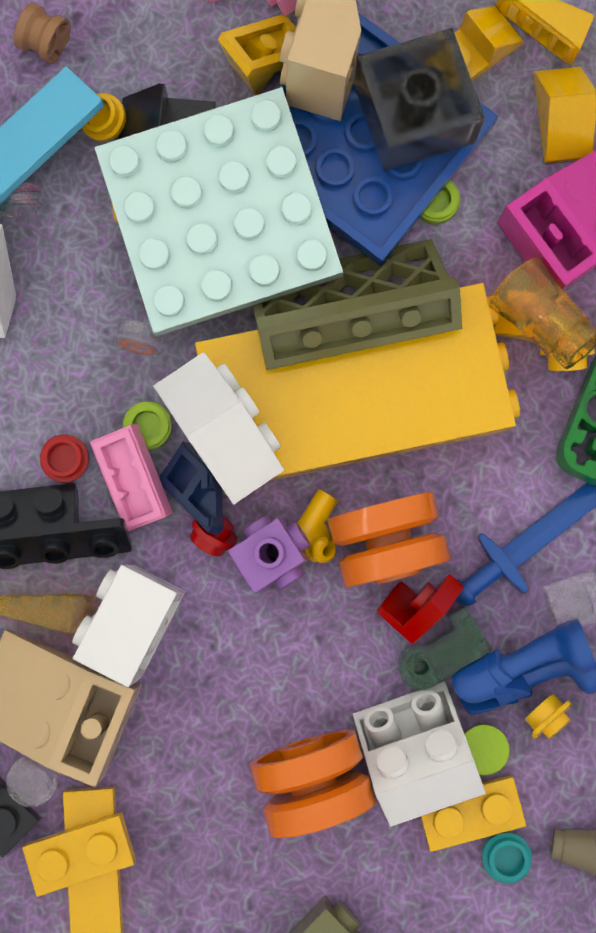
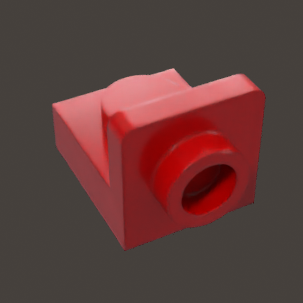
[377,574,464,645]

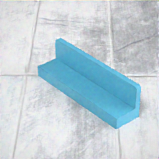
[0,66,104,204]

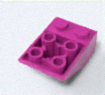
[497,150,596,298]

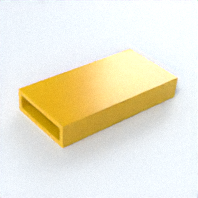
[195,283,520,482]

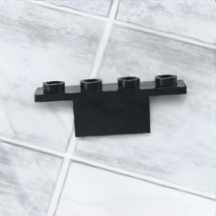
[0,483,132,569]

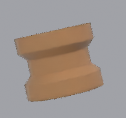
[13,2,71,64]

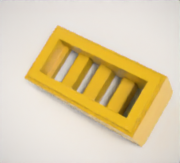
[496,0,594,66]

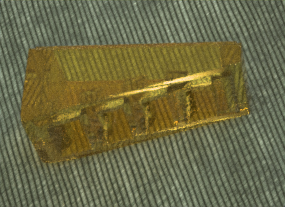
[0,594,95,635]

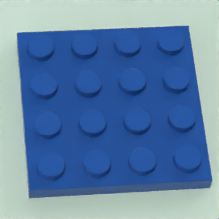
[277,12,498,266]

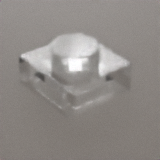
[541,571,596,627]

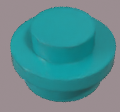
[481,831,532,884]

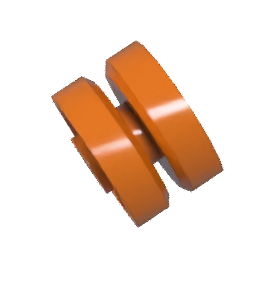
[327,491,451,587]
[250,730,377,838]

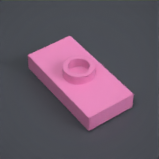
[90,423,173,531]

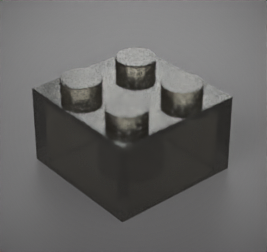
[353,27,486,171]

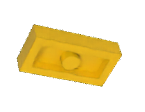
[420,775,526,852]
[22,812,136,897]

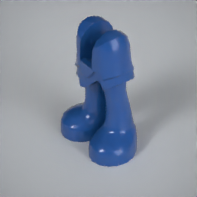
[452,618,596,715]

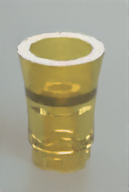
[489,257,596,369]

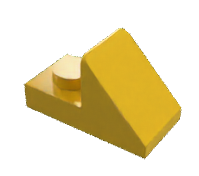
[422,6,524,89]
[218,14,296,96]

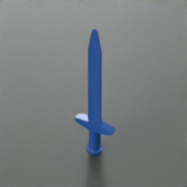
[456,483,596,606]

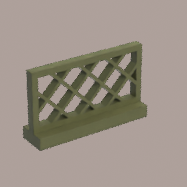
[252,239,462,370]

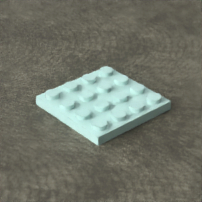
[94,87,343,336]

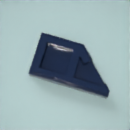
[159,441,223,535]

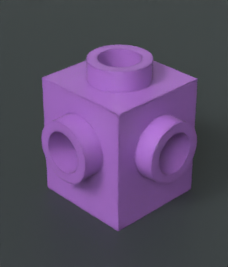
[228,515,311,593]

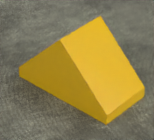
[533,66,596,164]

